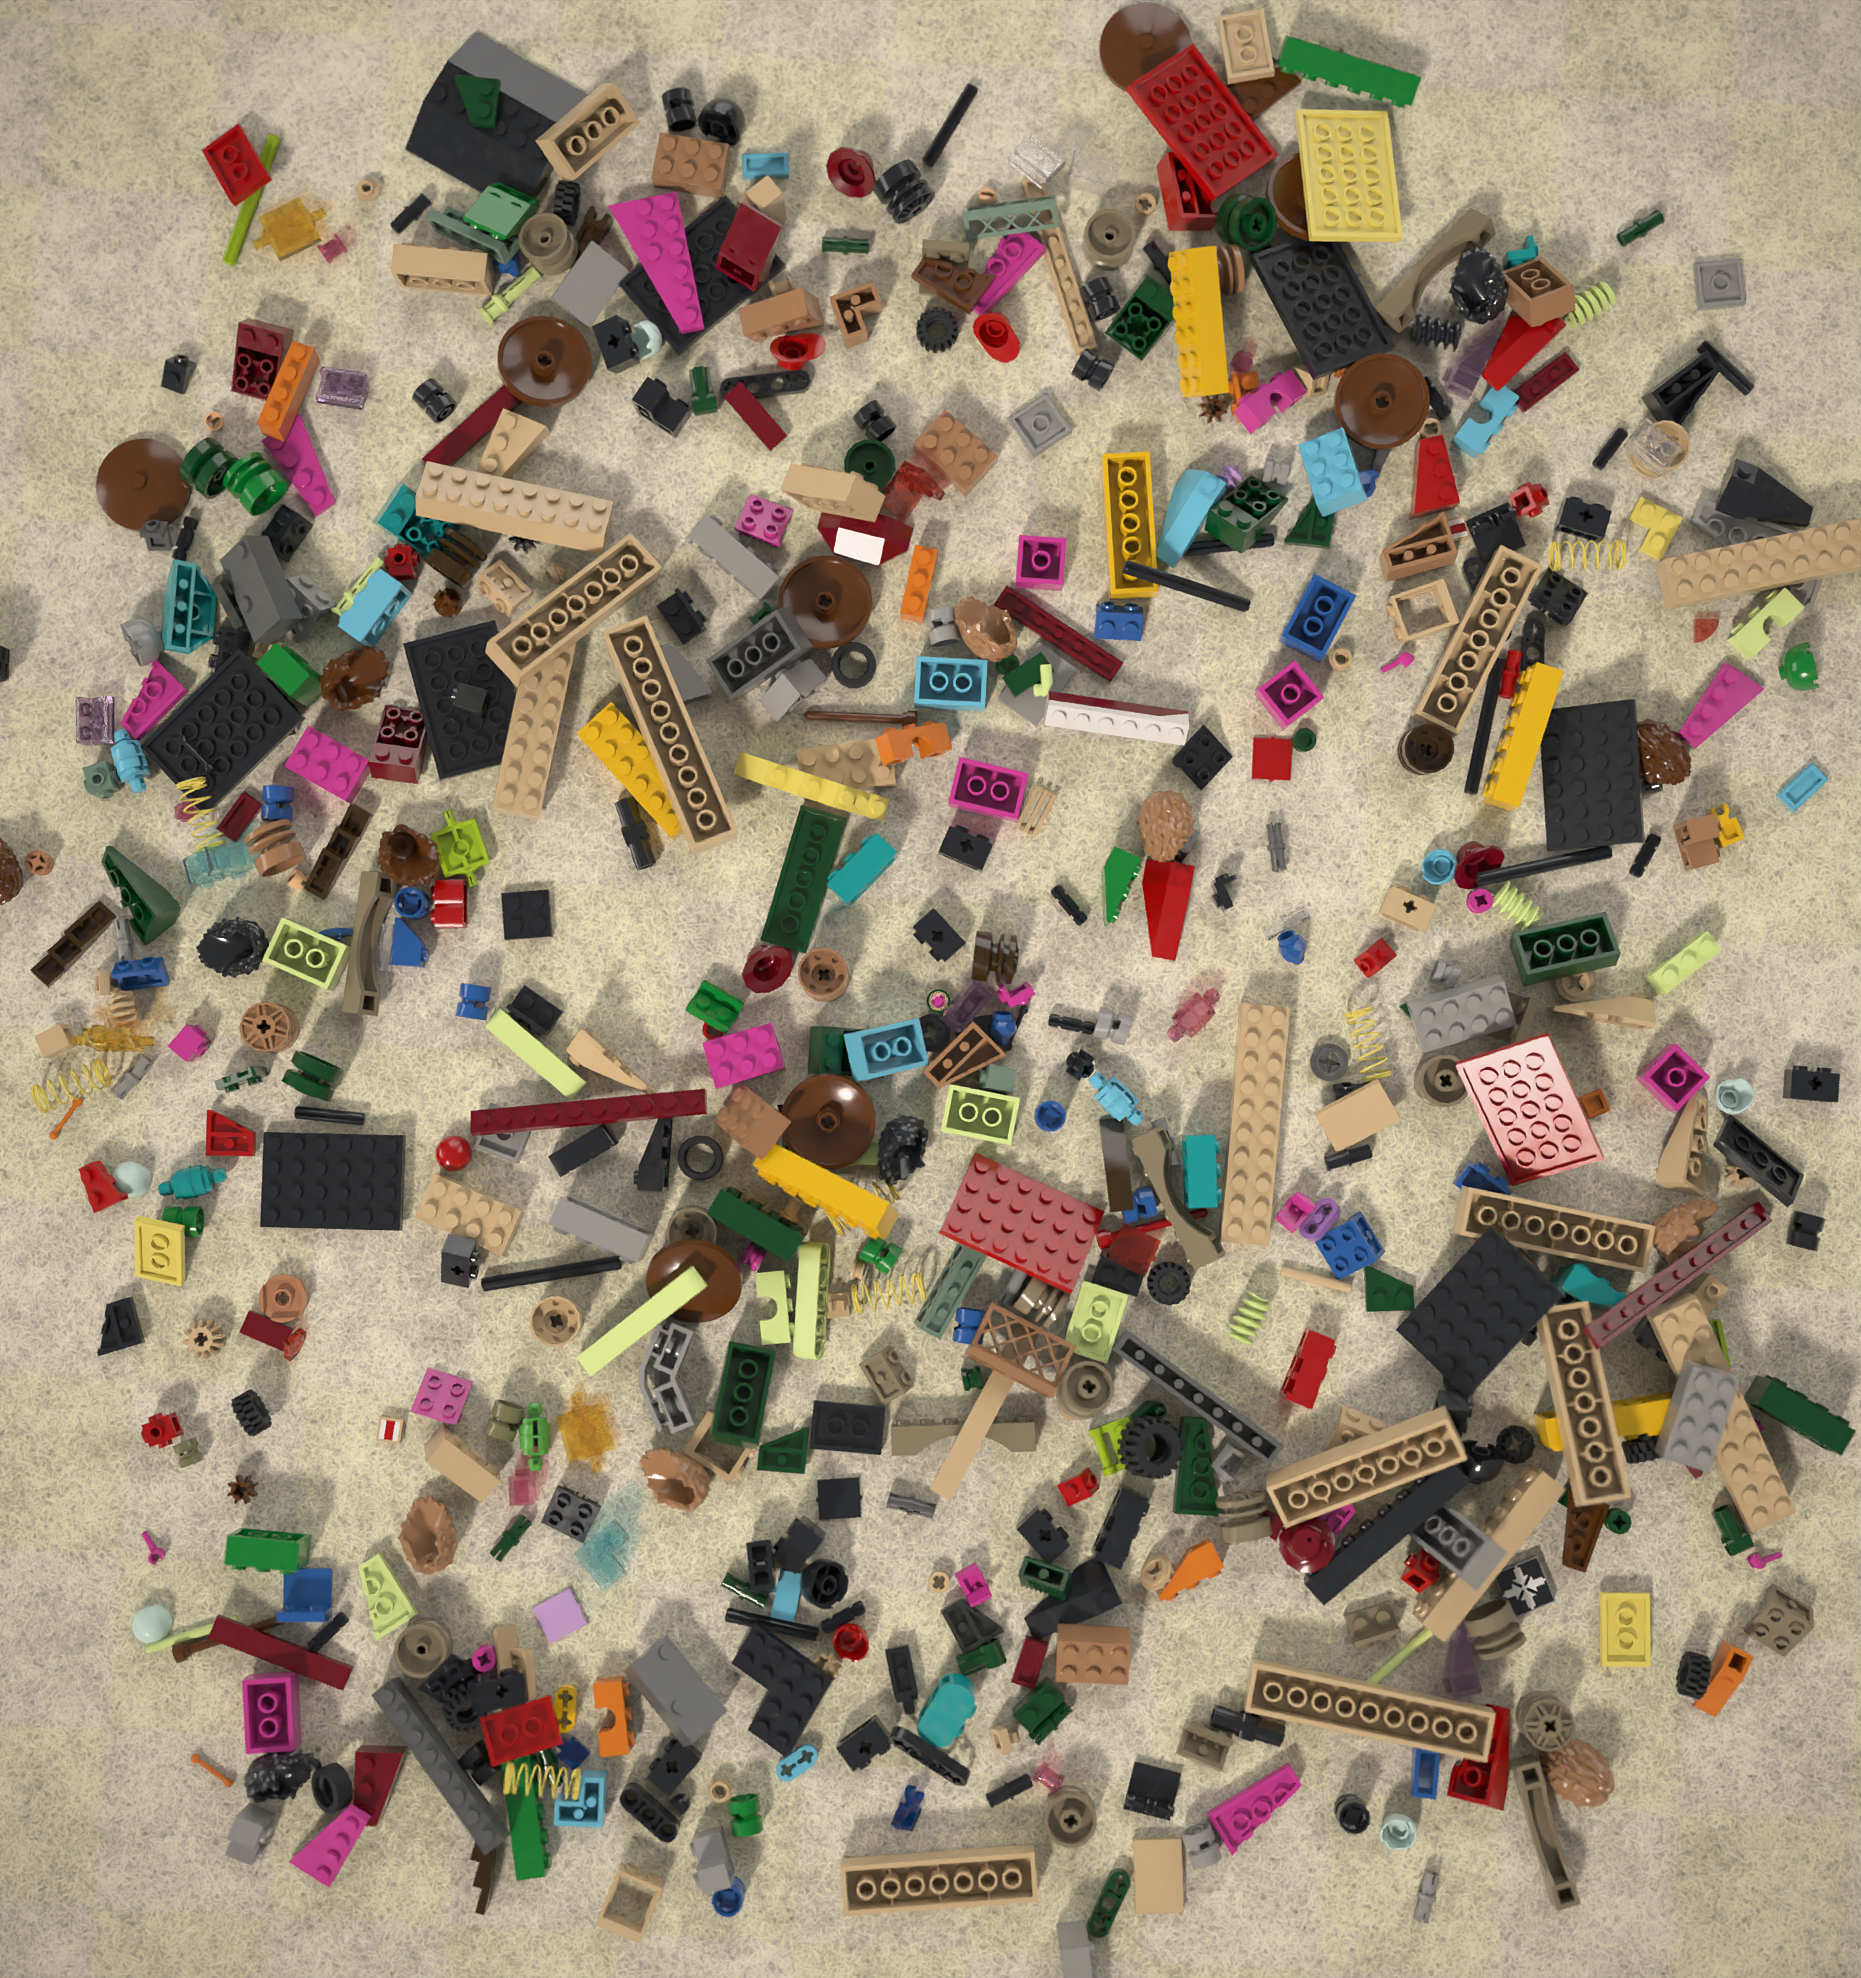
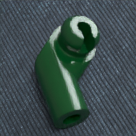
[1130,1400,1167,1419]

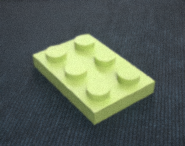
[1061,1280,1129,1364]

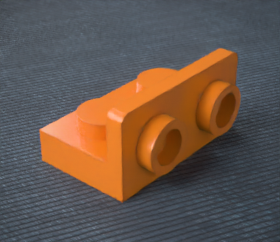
[1228,371,1260,423]

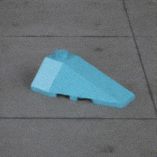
[1156,469,1226,569]

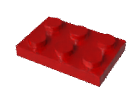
[202,123,272,207]
[480,1695,564,1767]

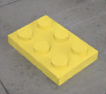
[134,1216,185,1287]
[1599,1592,1651,1667]

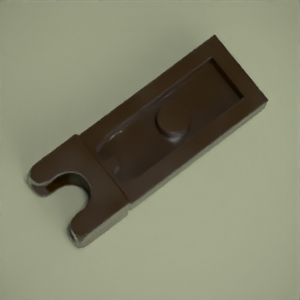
[569,206,613,269]

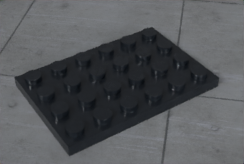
[618,195,786,356]
[1249,238,1395,380]
[403,620,516,781]
[141,649,306,815]
[1540,699,1645,851]
[260,1132,406,1231]
[1396,1226,1565,1397]

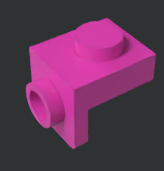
[996,981,1035,1008]
[1274,1191,1316,1233]
[954,1562,992,1607]

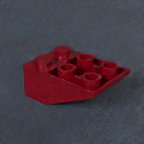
[715,201,783,292]
[231,318,294,401]
[368,705,428,784]

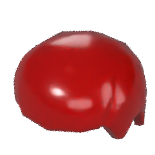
[435,1136,472,1172]
[832,1623,869,1663]

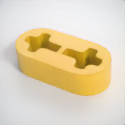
[554,1684,578,1733]

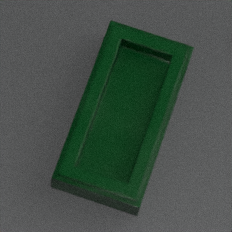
[1002,652,1054,698]

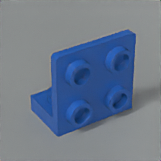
[1315,1211,1385,1280]
[276,1568,333,1622]

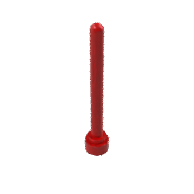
[1096,1208,1208,1250]

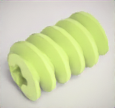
[1564,281,1616,330]
[1492,880,1544,931]
[1225,1291,1272,1346]

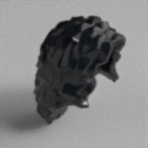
[1449,247,1508,324]
[196,917,269,978]
[877,1115,929,1187]
[244,1749,322,1803]

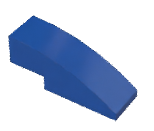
[1411,1747,1441,1800]

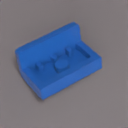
[1094,602,1144,641]
[111,957,170,991]
[1452,1161,1512,1196]

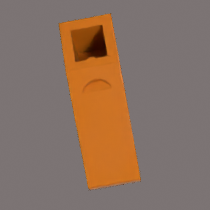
[1156,1538,1225,1601]
[1693,1640,1754,1717]

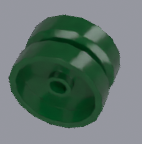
[1216,193,1277,251]
[179,437,239,499]
[844,439,896,495]
[282,1050,345,1102]

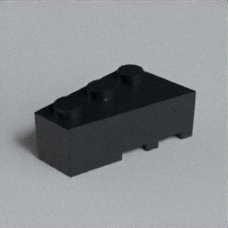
[1641,351,1720,426]
[1091,1484,1150,1570]

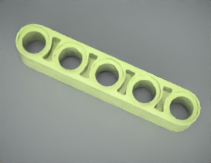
[484,1007,587,1100]
[793,1241,831,1360]

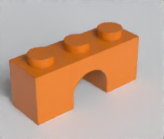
[900,545,938,623]
[875,720,952,766]
[593,1676,635,1757]

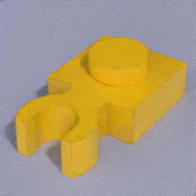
[1708,803,1745,848]

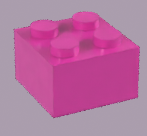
[1015,535,1066,591]
[1254,660,1324,730]
[1635,1043,1710,1111]

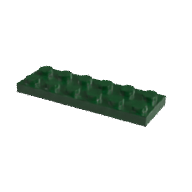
[760,805,846,954]

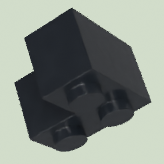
[632,376,691,438]
[773,1515,826,1574]

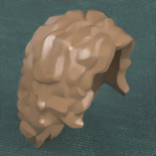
[955,596,1018,662]
[1136,790,1195,862]
[1652,1197,1717,1263]
[640,1447,711,1512]
[398,1495,458,1575]
[1539,1739,1615,1807]

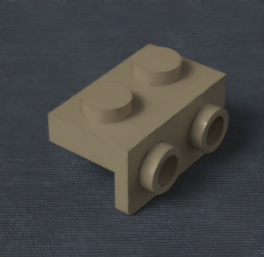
[1175,1721,1234,1772]

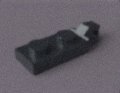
[885,1644,918,1715]

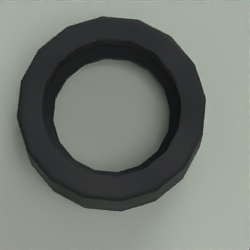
[831,642,876,689]
[677,1135,724,1181]
[311,1763,353,1814]

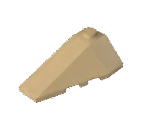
[1549,993,1656,1030]
[566,1028,657,1094]
[1656,1092,1708,1197]

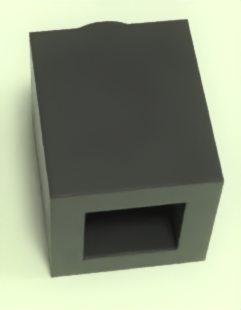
[451,682,490,716]

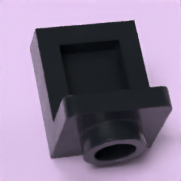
[161,354,196,395]
[1211,873,1237,911]

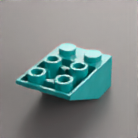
[373,483,462,557]
[1552,1263,1627,1310]

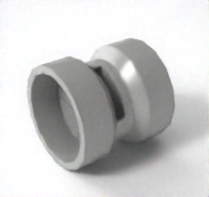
[1262,458,1290,485]
[1430,959,1462,988]

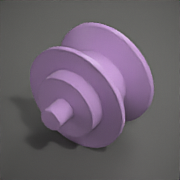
[1216,465,1242,490]

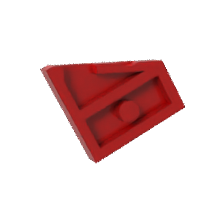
[205,1110,256,1156]
[79,1160,129,1213]

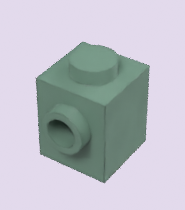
[977,1064,1016,1095]

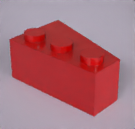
[1156,152,1218,231]
[1409,434,1460,520]
[1279,1328,1337,1410]

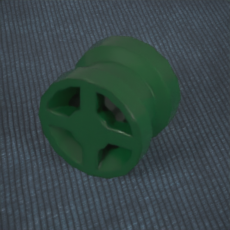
[961,1365,983,1392]
[1604,1508,1632,1535]

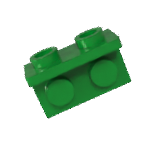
[685,980,744,1034]

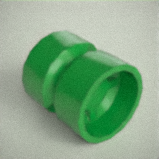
[162,1206,204,1237]
[859,1237,903,1275]
[728,1793,763,1837]

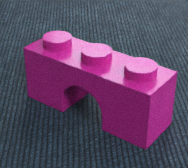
[1233,369,1307,434]

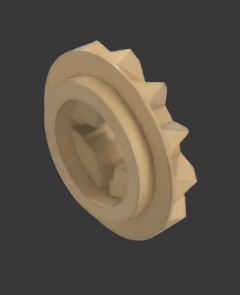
[1555,971,1594,1001]
[1140,1553,1175,1592]

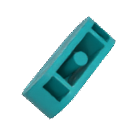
[917,1673,977,1747]

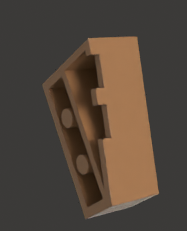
[923,1022,1006,1089]

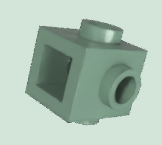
[82,760,121,799]

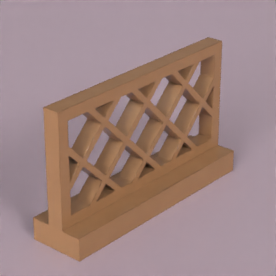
[964,1302,1076,1399]

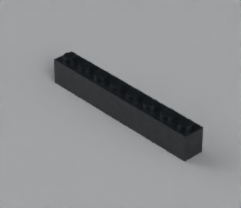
[1304,1463,1471,1606]

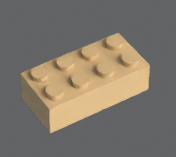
[535,82,640,181]
[390,242,496,296]
[780,463,885,522]
[796,739,897,800]
[414,1173,525,1256]

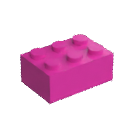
[284,725,370,804]
[948,757,1029,823]
[703,1023,786,1089]
[242,1671,302,1754]

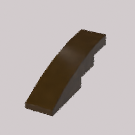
[304,804,373,900]
[30,900,117,988]
[1099,1118,1134,1213]
[470,1842,496,1915]

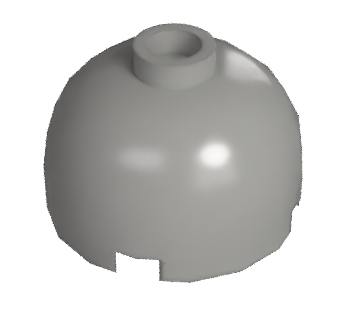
[120,618,163,667]

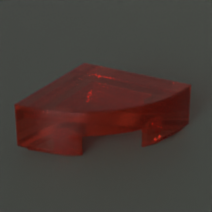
[1693,619,1719,643]
[283,1328,306,1362]

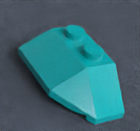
[161,559,217,654]

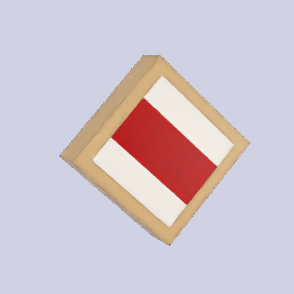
[1447,515,1471,543]
[376,1416,405,1444]

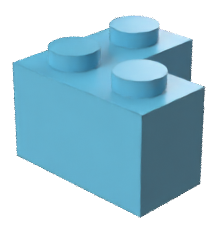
[554,1770,608,1827]

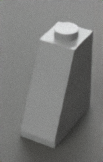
[660,644,713,705]

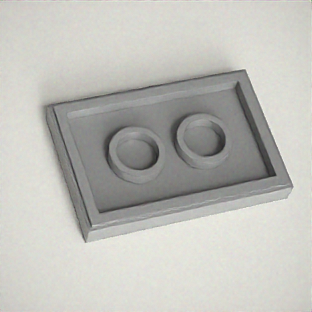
[551,241,629,328]
[998,642,1077,727]

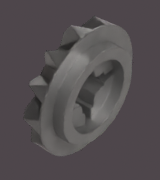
[1310,1043,1348,1081]

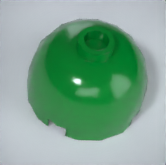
[1778,642,1819,691]

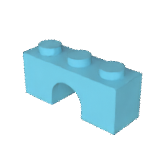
[1451,386,1519,458]

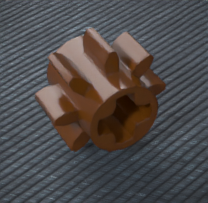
[1198,394,1228,424]
[433,588,463,618]
[227,1474,259,1504]

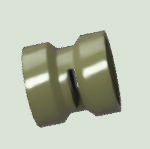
[172,1437,204,1469]

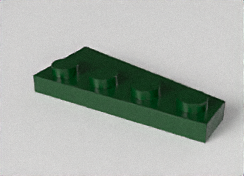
[1172,1416,1220,1517]

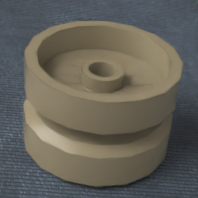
[1083,209,1135,271]
[519,212,578,276]
[1414,1055,1468,1107]
[1056,1361,1114,1420]
[394,1618,453,1678]
[1043,1785,1097,1848]

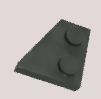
[212,574,245,629]
[941,1598,1004,1654]

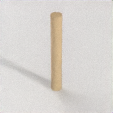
[1280,1266,1352,1293]

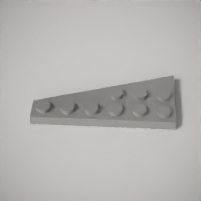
[1691,498,1823,613]

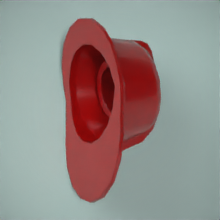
[973,311,1020,363]
[770,333,826,371]

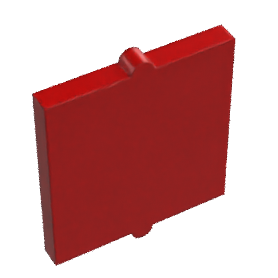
[1251,736,1292,782]

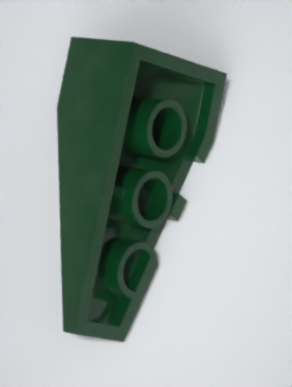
[101,845,181,945]

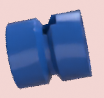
[261,785,294,822]
[394,887,431,920]
[456,983,492,1021]
[1034,1101,1066,1132]
[1122,1185,1158,1224]
[952,1307,986,1345]
[712,1876,746,1917]

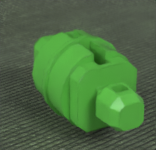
[518,1402,552,1471]

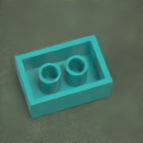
[827,833,898,908]
[1182,1135,1222,1208]

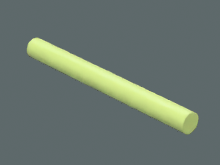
[145,1615,240,1654]
[1367,1628,1433,1684]

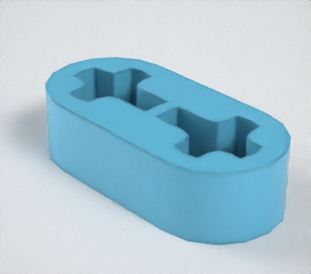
[776,1743,818,1782]

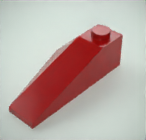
[1481,312,1567,392]
[1142,860,1195,961]
[1447,1703,1510,1811]

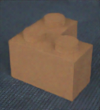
[830,281,882,349]
[1673,813,1721,871]

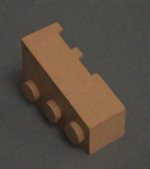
[738,287,824,342]
[1379,511,1458,582]

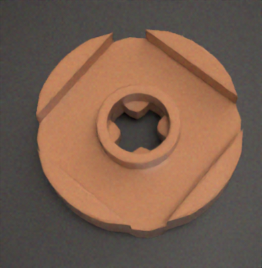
[258,1274,308,1323]

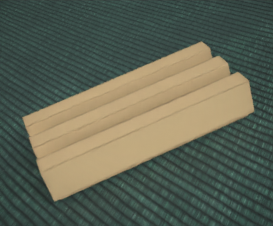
[1015,785,1057,838]

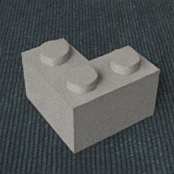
[759,658,828,722]
[225,1803,276,1866]
[690,1826,735,1895]

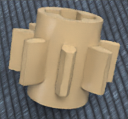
[1724,1162,1754,1187]
[812,1653,842,1679]

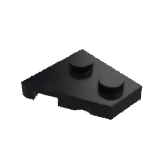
[97,1297,145,1356]

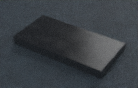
[1713,1115,1804,1208]

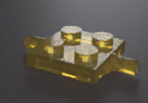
[252,197,328,261]
[71,1025,155,1052]
[556,1392,616,1473]

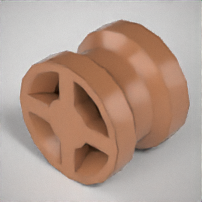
[24,851,54,876]

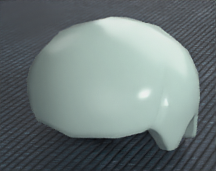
[631,320,662,359]
[1714,1078,1755,1115]
[112,1161,152,1198]
[132,1605,172,1643]
[1380,1813,1417,1850]

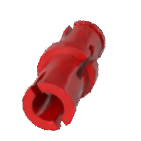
[1498,650,1523,699]

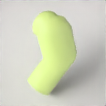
[1033,664,1053,697]

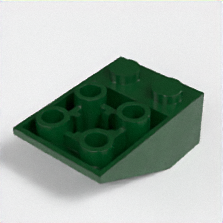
[1105,275,1175,361]
[1204,475,1289,554]
[808,1026,884,1078]

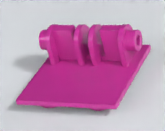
[734,494,794,547]
[410,1368,473,1426]

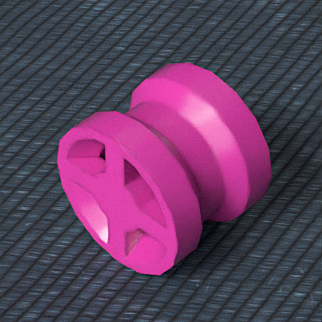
[1466,889,1493,914]
[739,1242,767,1272]
[472,1644,497,1672]

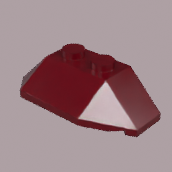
[817,512,913,566]

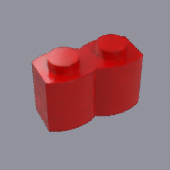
[431,879,468,929]

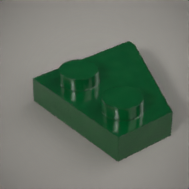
[1364,1266,1414,1312]
[757,1427,809,1474]

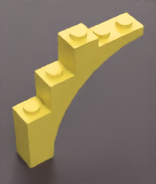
[733,752,889,821]

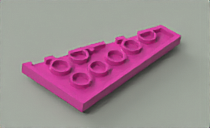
[608,191,705,334]

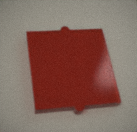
[1107,1223,1161,1276]

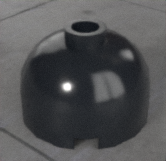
[698,98,746,147]
[1457,1440,1505,1485]
[800,1559,849,1609]

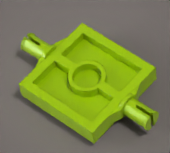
[430,809,492,888]

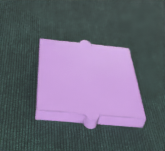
[532,1588,588,1643]

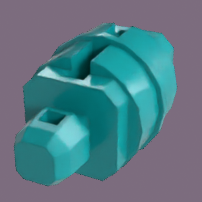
[158,1164,228,1200]

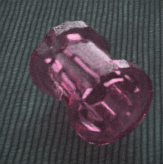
[317,234,349,265]
[1033,1762,1065,1794]

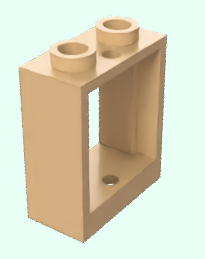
[1385,578,1460,645]
[682,1408,759,1483]
[595,1863,665,1944]

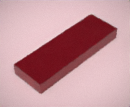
[1513,352,1580,414]
[724,382,788,452]

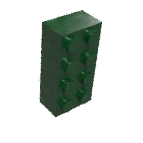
[1509,912,1621,986]
[706,1186,807,1262]
[708,1341,776,1450]
[1743,1374,1856,1456]

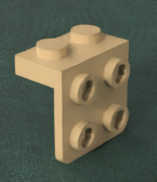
[1323,1405,1387,1452]

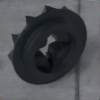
[919,1014,950,1052]
[1496,1425,1535,1464]

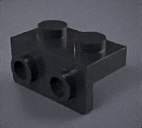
[261,504,313,562]

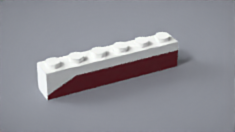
[1044,691,1189,746]

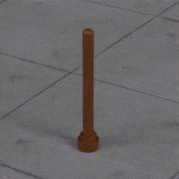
[805,710,918,727]
[172,1616,286,1663]

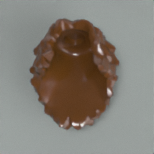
[320,646,391,711]
[1637,718,1691,785]
[377,824,441,887]
[0,838,24,905]

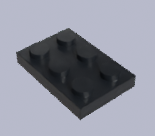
[809,1400,885,1455]

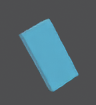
[742,153,789,179]
[1776,763,1829,812]
[770,1568,802,1622]

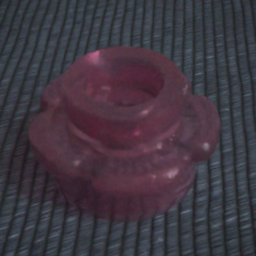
[1231,350,1253,374]
[174,801,198,822]

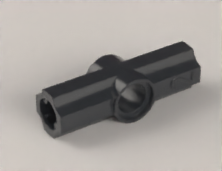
[614,797,657,870]
[1210,1704,1286,1747]

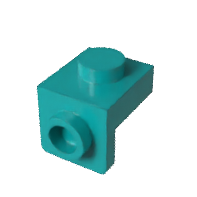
[1502,235,1538,269]

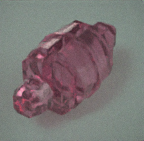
[1166,988,1220,1042]

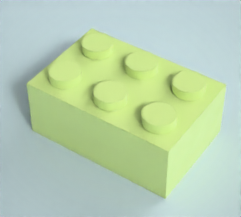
[262,917,351,991]
[941,1084,1020,1145]

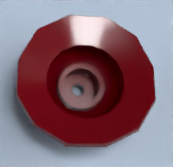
[826,147,876,198]
[1454,841,1505,890]
[741,945,793,993]
[1279,1517,1335,1573]

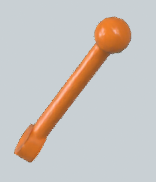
[49,1098,83,1140]
[191,1754,234,1787]

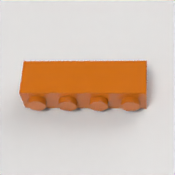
[257,340,320,442]

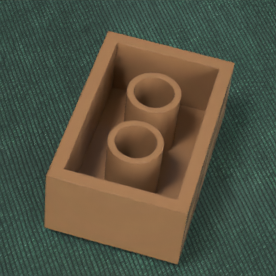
[652,132,731,199]
[1502,256,1576,327]
[913,409,997,497]
[714,1083,791,1160]
[1055,1624,1131,1685]

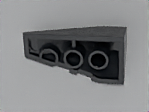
[1715,458,1813,527]
[633,1117,673,1192]
[1024,1558,1123,1639]

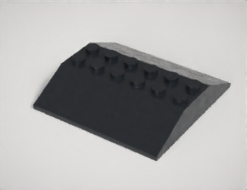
[405,32,588,199]

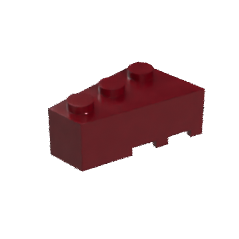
[353,1745,409,1826]

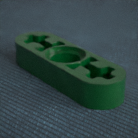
[1088,1868,1130,1938]

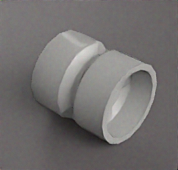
[925,606,961,647]
[1092,1007,1133,1046]
[1181,1822,1222,1869]

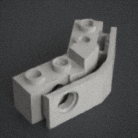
[639,1320,697,1434]

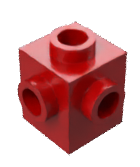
[1508,482,1550,518]
[384,544,420,581]
[141,1412,184,1449]
[1400,1548,1442,1593]

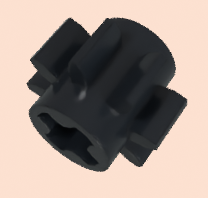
[508,536,537,554]
[1066,1049,1095,1081]

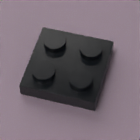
[501,889,553,941]

